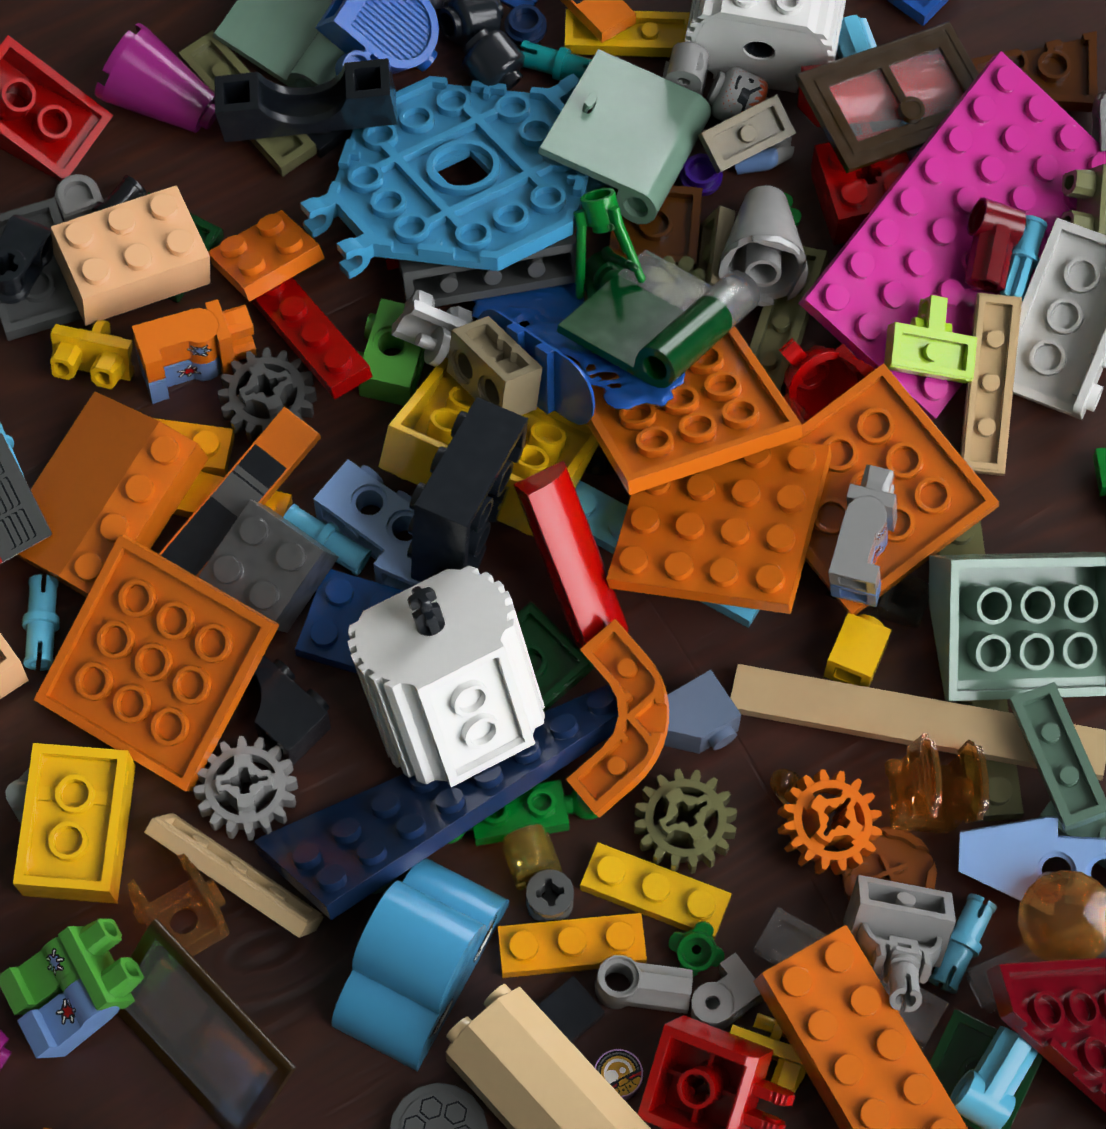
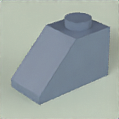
[664,670,741,754]

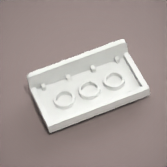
[1013,218,1106,420]

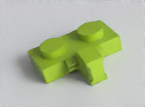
[884,295,977,384]

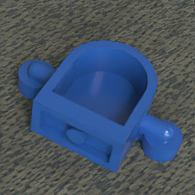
[315,0,439,76]

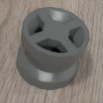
[526,869,574,922]

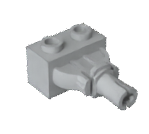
[843,875,956,1012]

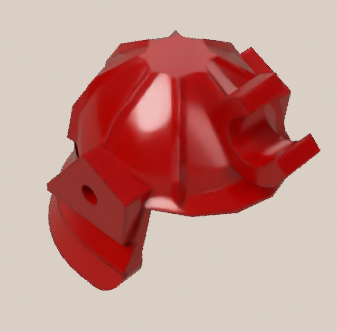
[779,338,875,425]

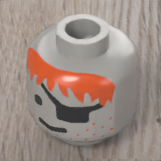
[706,67,769,122]

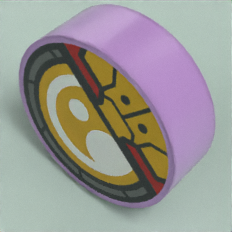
[595,1049,643,1100]

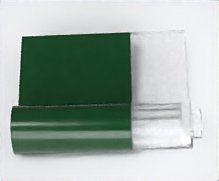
[557,250,760,388]

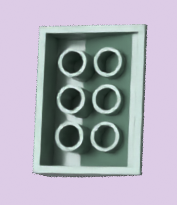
[929,552,1106,701]

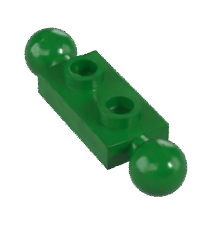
[448,780,598,846]

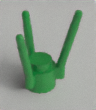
[573,188,646,299]

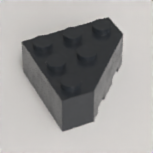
[407,397,528,582]

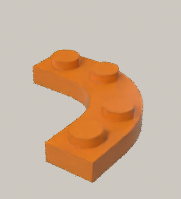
[566,619,669,818]

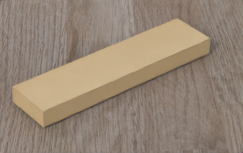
[960,293,1022,476]
[144,813,324,938]

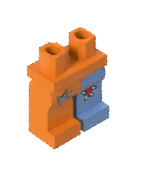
[132,299,257,404]

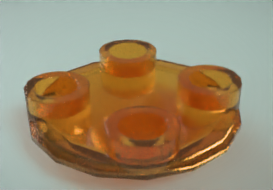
[1018,870,1106,961]

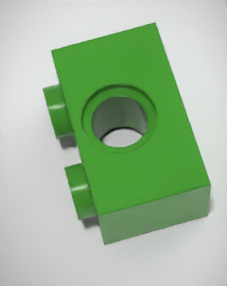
[358,298,425,406]

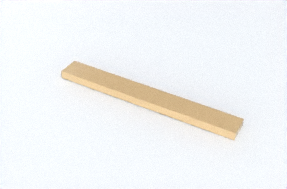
[730,664,1106,781]

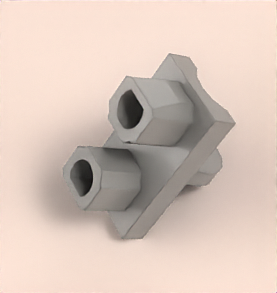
[391,290,473,367]

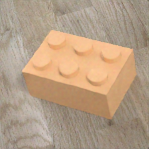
[51,185,210,326]

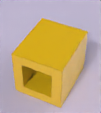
[823,612,892,687]

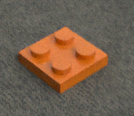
[208,210,325,302]

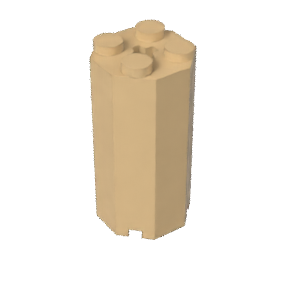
[445,984,651,1129]

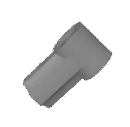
[594,955,693,1014]

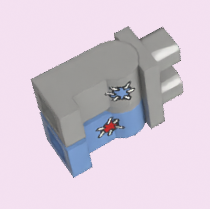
[828,465,897,607]

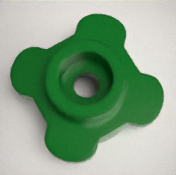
[669,921,725,977]

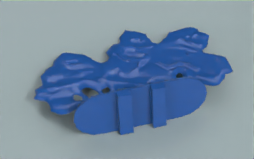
[472,283,686,425]

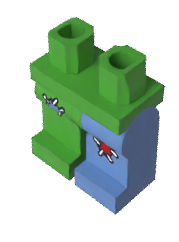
[0,919,144,1059]

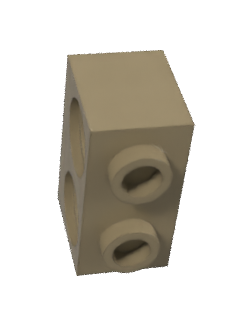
[447,316,543,415]

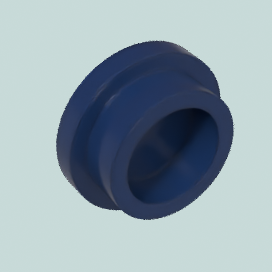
[504,4,547,45]

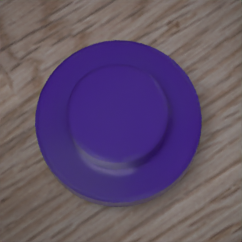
[679,154,723,196]

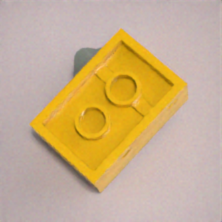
[5,743,136,904]

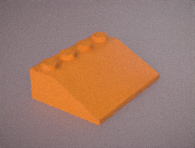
[16,391,209,598]

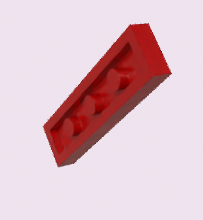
[251,277,373,399]

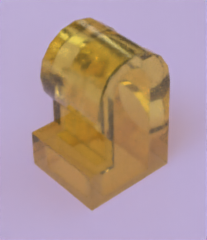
[503,824,562,890]

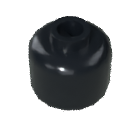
[438,0,503,47]
[462,28,525,91]

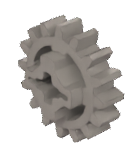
[193,736,298,841]

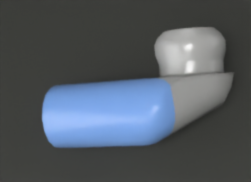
[735,137,795,175]

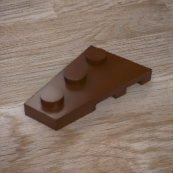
[971,31,1098,112]

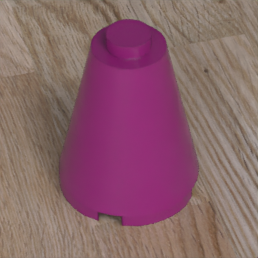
[95,23,217,133]

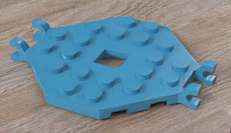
[300,73,589,279]

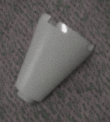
[718,185,808,306]

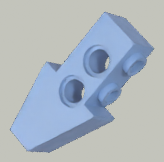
[313,459,420,590]
[959,816,1106,915]

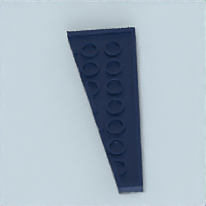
[254,685,618,920]

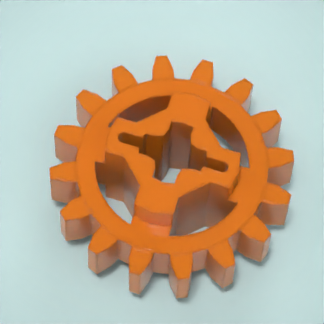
[777,769,883,875]

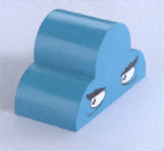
[331,858,509,1072]

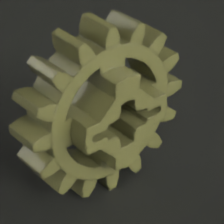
[634,769,737,874]

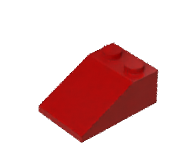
[0,35,114,181]

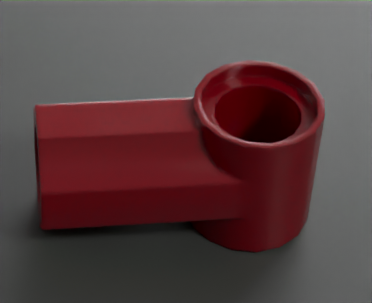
[964,197,1026,293]

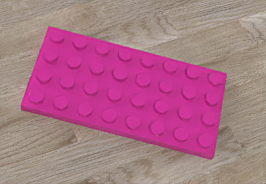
[798,51,1106,420]

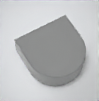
[55,174,104,222]

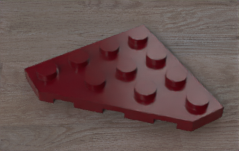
[986,958,1106,1113]

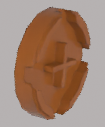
[840,826,937,901]

